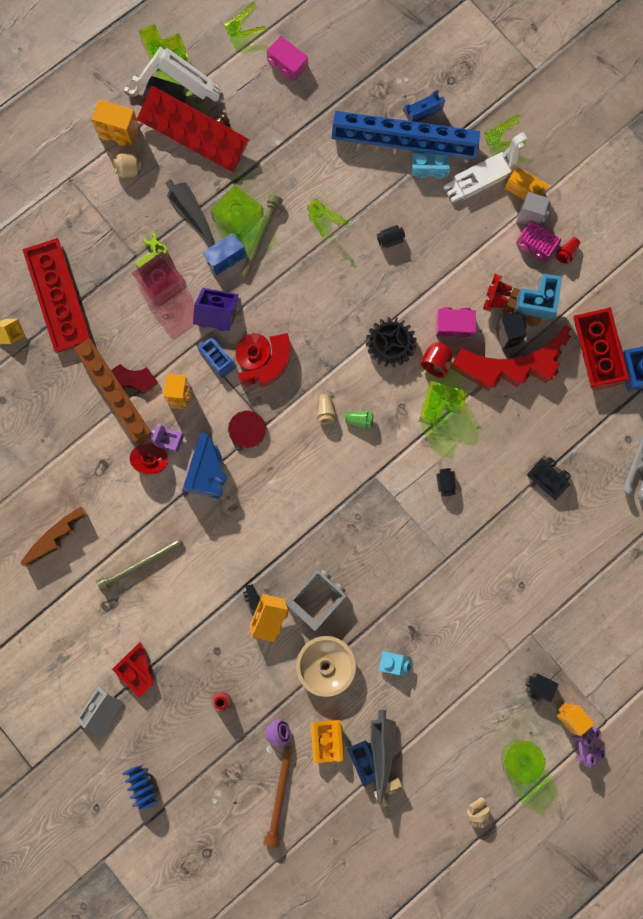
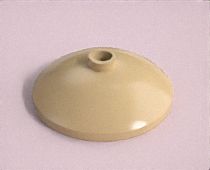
[296,636,356,697]

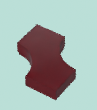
[111,364,158,394]

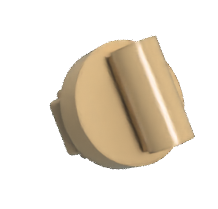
[467,797,491,828]

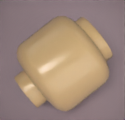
[113,152,142,178]

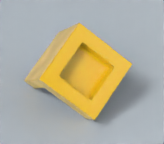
[0,319,25,344]

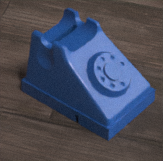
[181,432,227,499]

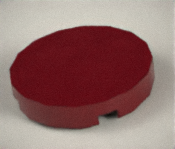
[228,410,266,449]

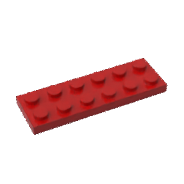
[137,86,250,173]
[22,238,92,354]

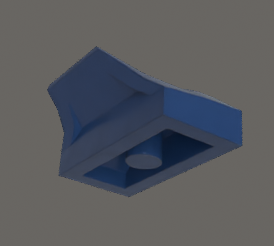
[347,740,376,787]

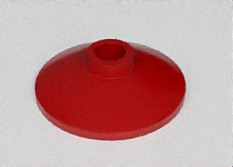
[236,333,271,370]
[129,444,168,475]

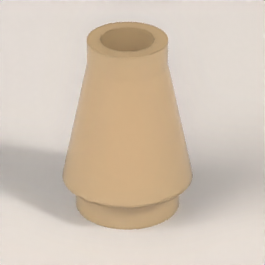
[317,394,336,424]

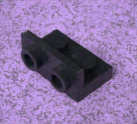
[527,456,572,501]

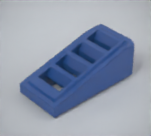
[197,336,236,378]

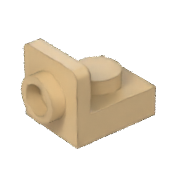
[374,777,402,807]

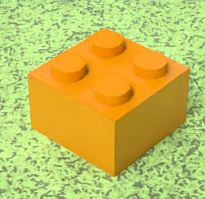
[91,99,139,146]

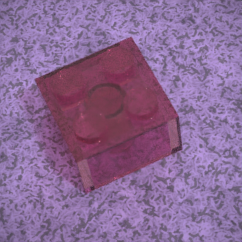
[132,251,187,308]

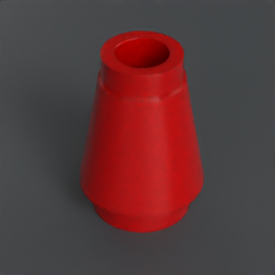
[556,237,581,264]
[212,692,232,712]

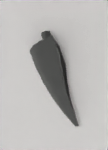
[165,179,214,247]
[370,710,396,804]

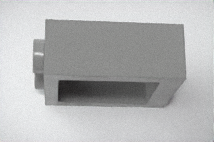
[286,569,347,631]

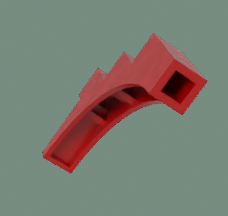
[450,325,572,391]

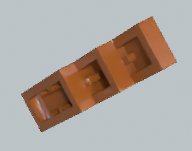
[20,507,88,567]

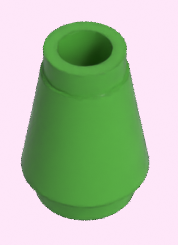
[345,410,373,429]

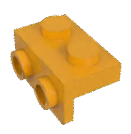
[310,720,345,764]

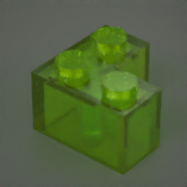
[139,24,188,73]
[418,381,468,427]

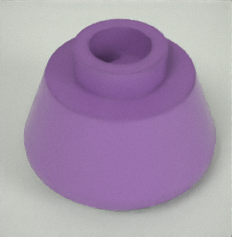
[265,719,291,746]

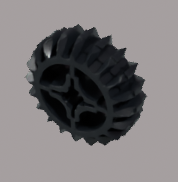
[366,317,417,368]

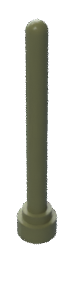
[241,194,283,278]
[96,540,183,594]

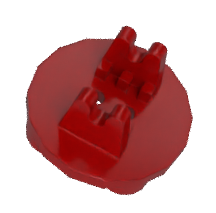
[483,274,513,312]

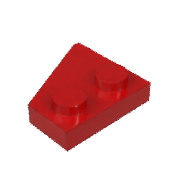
[112,642,154,698]

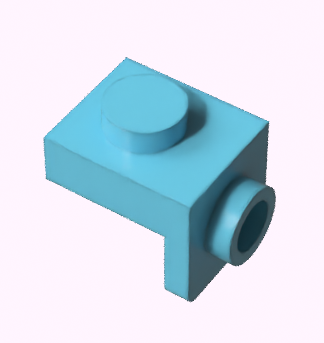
[379,651,412,677]

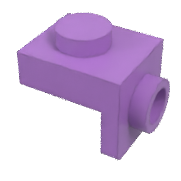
[151,424,184,453]

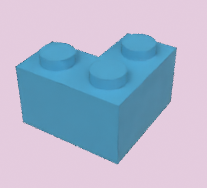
[514,273,562,320]

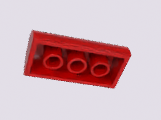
[573,307,629,390]

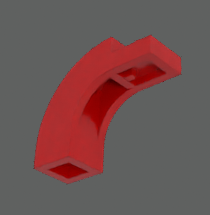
[238,333,290,388]

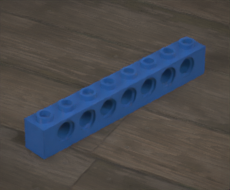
[331,111,480,159]

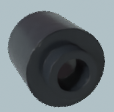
[377,225,405,248]
[436,468,458,497]

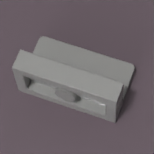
[76,686,123,736]

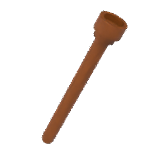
[263,747,292,847]

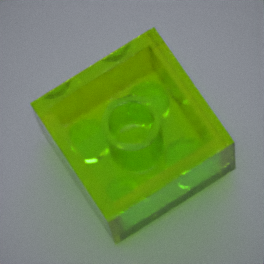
[210,184,264,242]

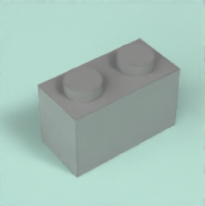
[516,192,551,226]

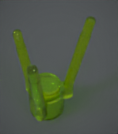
[224,2,266,39]
[484,114,525,148]
[307,199,348,238]

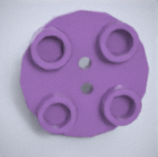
[572,727,605,768]

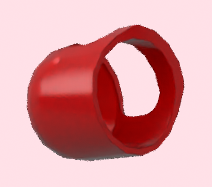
[420,342,453,379]

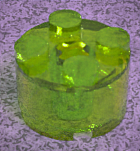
[501,740,546,783]

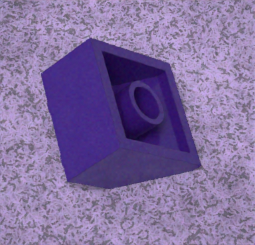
[193,288,239,331]

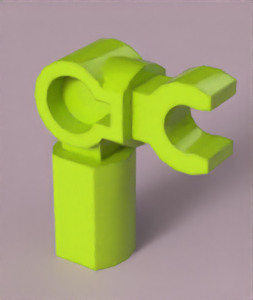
[135,232,169,274]

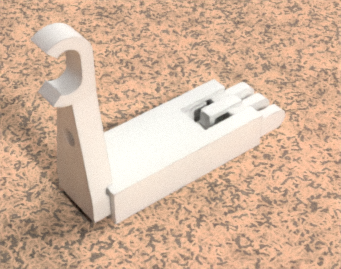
[124,47,221,102]
[443,132,528,203]

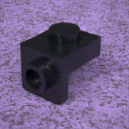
[243,584,259,610]

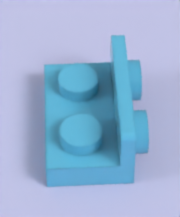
[411,152,450,178]

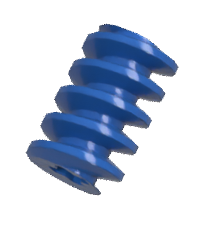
[122,763,158,810]

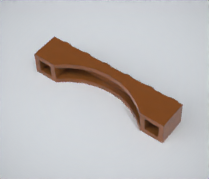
[74,338,152,446]

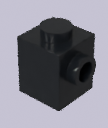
[525,673,559,702]

